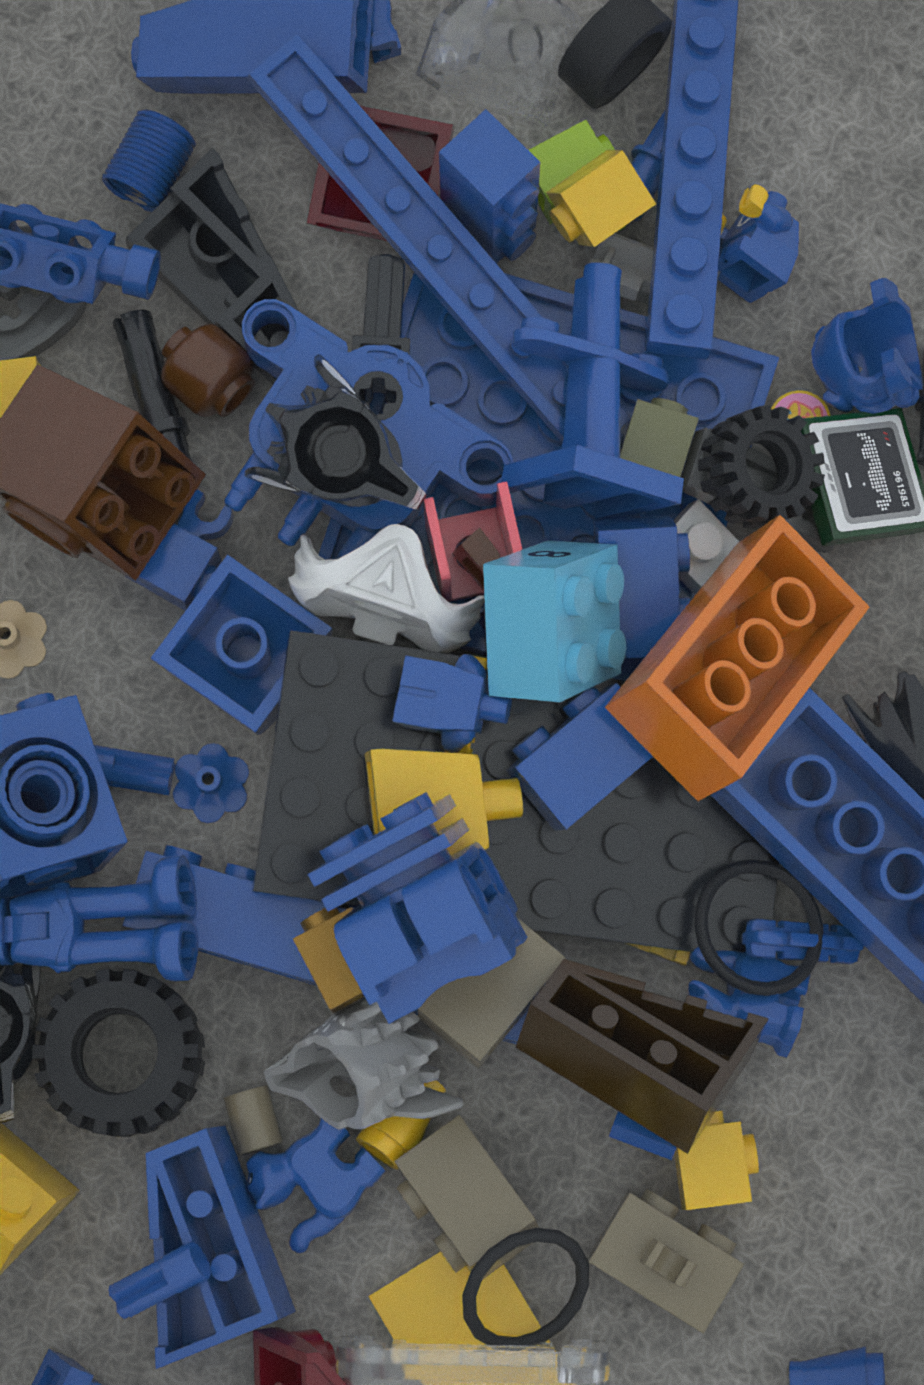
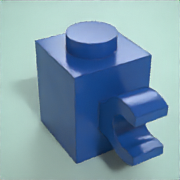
[125,489,234,611]

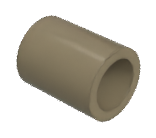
[223,1085,284,1156]

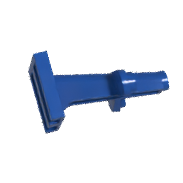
[502,262,684,519]

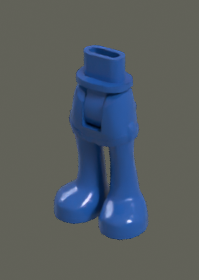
[0,855,198,982]

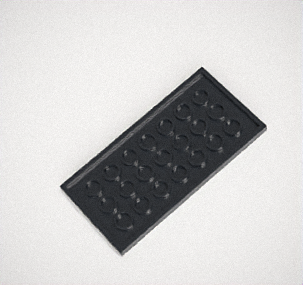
[252,630,779,952]

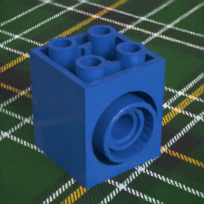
[0,693,128,899]

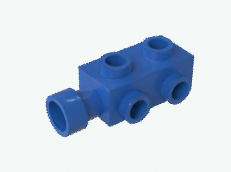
[0,203,161,304]

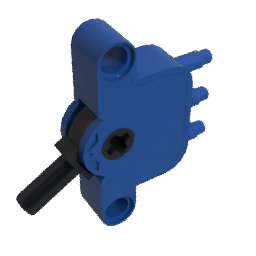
[224,254,514,558]

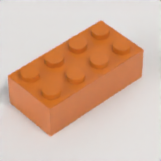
[605,515,870,801]

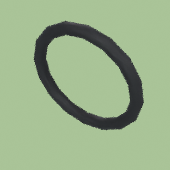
[462,1228,589,1351]

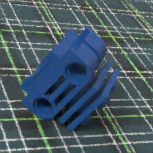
[308,792,528,1024]

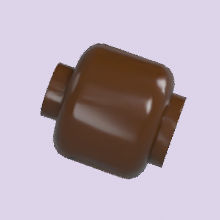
[161,324,255,417]

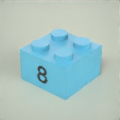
[483,540,626,702]

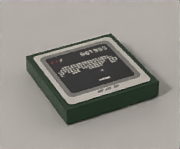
[800,408,924,546]

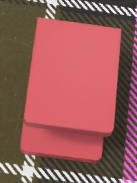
[423,481,523,602]

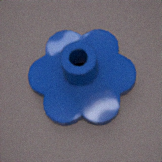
[173,743,249,823]

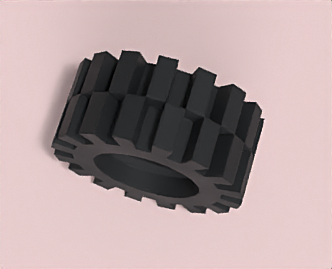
[698,405,825,529]

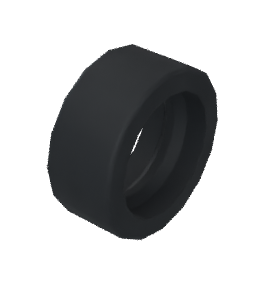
[558,0,672,109]

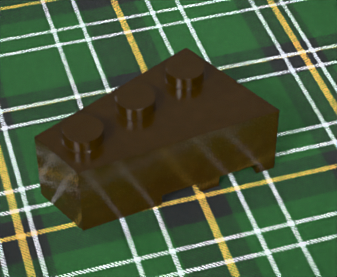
[515,959,769,1154]

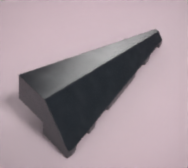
[126,148,300,385]

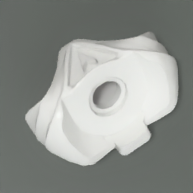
[288,524,485,654]

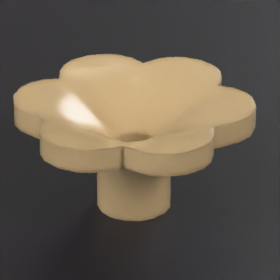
[0,600,47,679]

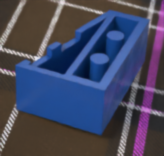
[145,1125,296,1369]

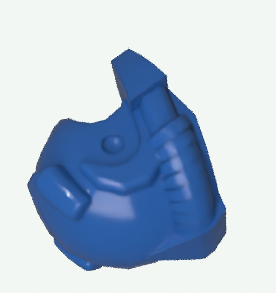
[811,278,923,414]

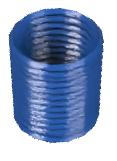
[102,109,196,212]

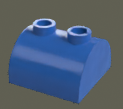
[151,554,333,735]

